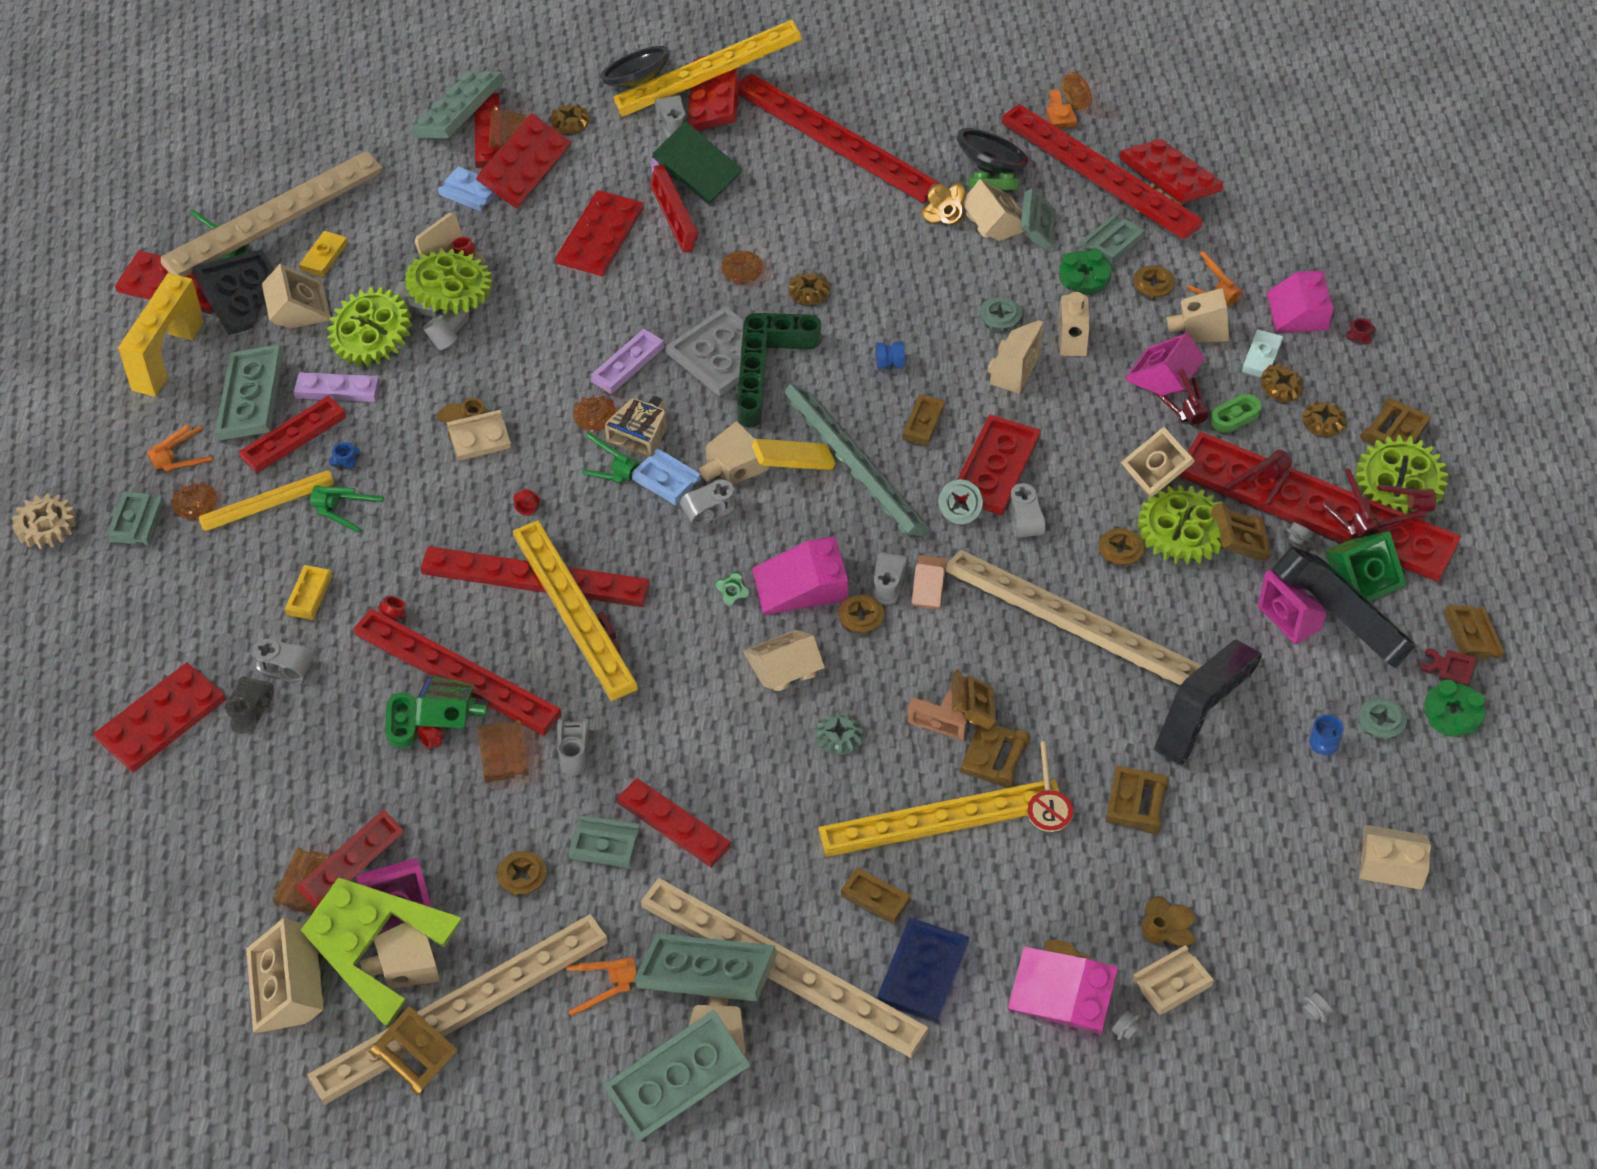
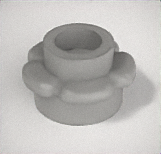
[1287,522,1314,546]
[1302,992,1333,1023]
[1112,1011,1141,1041]

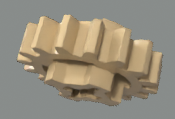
[12,493,76,549]

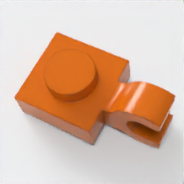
[1045,89,1077,130]

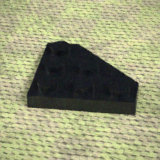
[191,249,274,335]

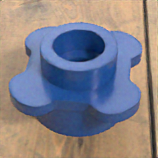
[329,442,360,469]

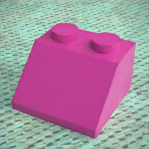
[1266,270,1333,333]
[1125,333,1205,396]
[1258,570,1326,645]
[356,857,432,935]

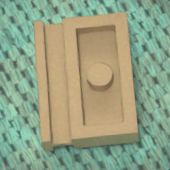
[447,410,511,461]
[1132,945,1214,1016]

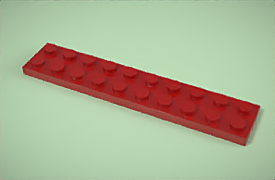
[1178,431,1462,582]

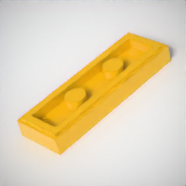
[752,439,836,470]

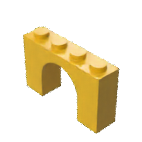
[118,273,204,397]

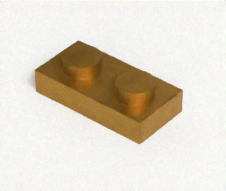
[902,394,945,447]
[841,867,911,925]

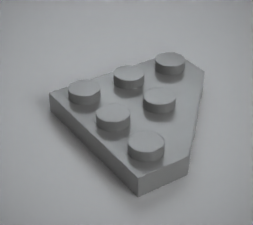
[666,306,744,397]

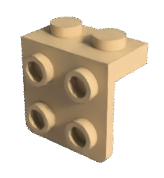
[415,213,486,264]

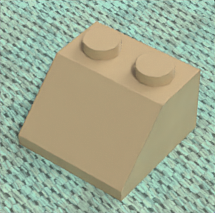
[962,179,1028,241]
[262,264,331,329]
[988,320,1043,394]
[1120,427,1195,497]
[743,630,825,691]
[1359,825,1431,890]

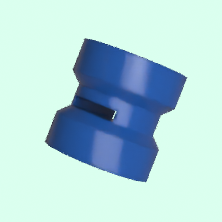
[875,341,905,370]
[1309,714,1344,755]

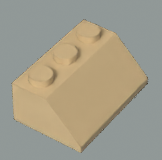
[246,918,324,1033]

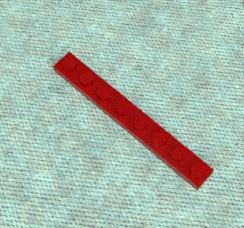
[420,546,650,607]
[353,609,561,736]

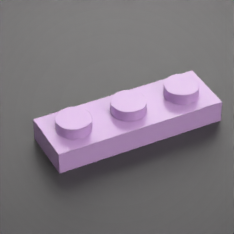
[591,329,664,395]
[294,372,380,402]

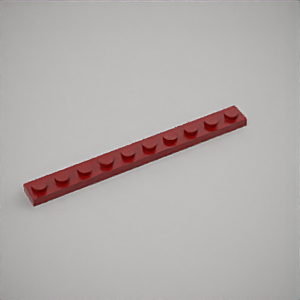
[738,73,941,204]
[1002,104,1203,240]

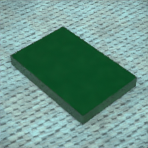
[652,121,742,205]

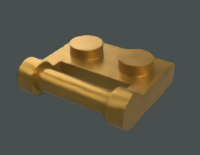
[1360,398,1431,445]
[1211,503,1272,561]
[960,725,1031,788]
[1105,765,1169,834]
[368,1006,458,1096]

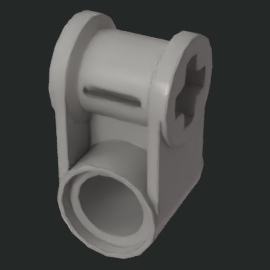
[655,95,686,138]
[680,480,735,527]
[1008,483,1045,538]
[873,552,908,606]
[253,639,313,684]
[557,719,590,776]

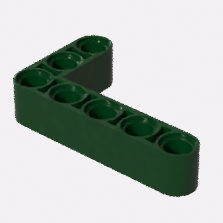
[737,313,821,428]

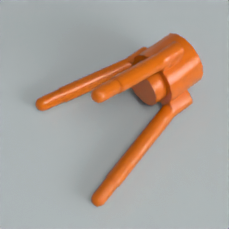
[1187,251,1242,307]
[146,424,213,473]
[566,957,637,1016]

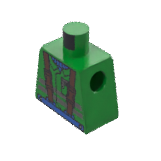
[415,675,488,728]

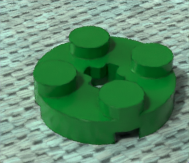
[1059,250,1111,295]
[1423,679,1486,737]

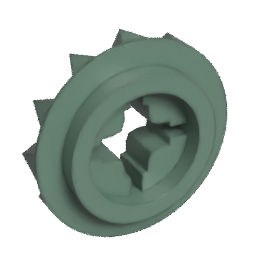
[979,297,1022,332]
[939,479,984,524]
[1358,698,1407,741]
[816,711,863,755]

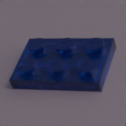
[877,917,969,1023]

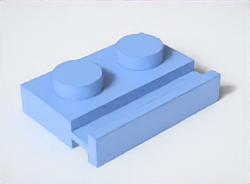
[438,166,496,212]
[632,448,701,506]

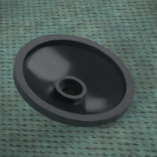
[600,46,670,88]
[956,128,1028,173]

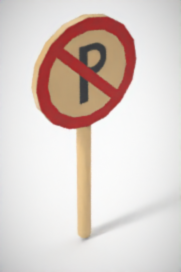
[1027,741,1073,832]

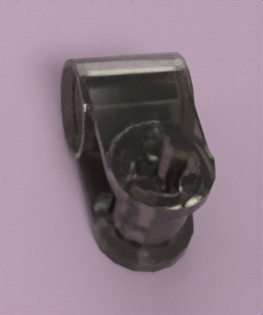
[225,676,274,734]

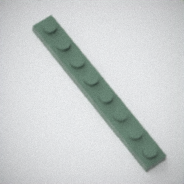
[784,384,930,537]

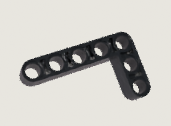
[1273,546,1416,668]
[1154,639,1262,766]

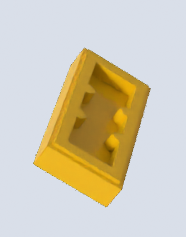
[299,231,348,278]
[285,565,333,620]

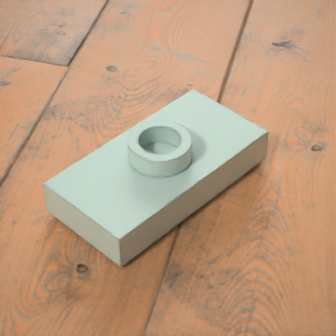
[1242,329,1283,377]

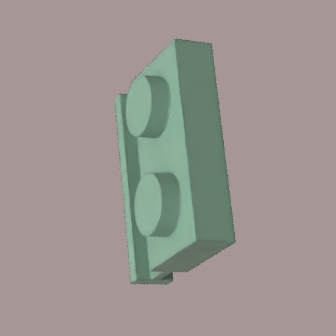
[1021,188,1055,249]
[1082,213,1145,265]
[106,491,165,546]
[569,815,640,868]

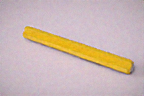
[199,470,334,531]

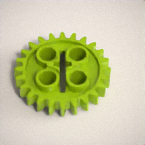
[405,248,492,314]
[327,287,413,367]
[1355,435,1448,515]
[1137,485,1223,565]

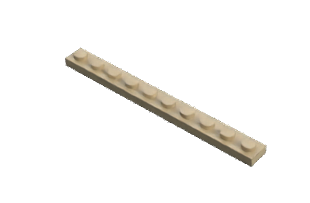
[161,150,383,277]
[945,550,1202,685]
[641,878,928,1058]
[307,914,608,1105]

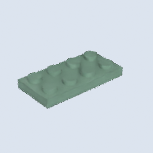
[410,71,505,138]
[215,344,284,441]
[634,933,777,1002]
[603,1009,751,1141]

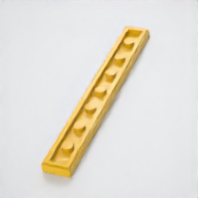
[613,19,802,117]
[513,520,638,701]
[818,778,1060,857]

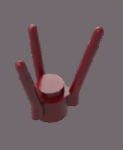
[1155,369,1209,426]
[1224,450,1292,504]
[1322,468,1380,538]
[1377,485,1437,527]

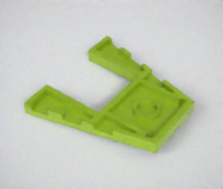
[301,877,463,1028]

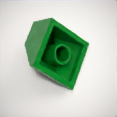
[1325,531,1407,602]

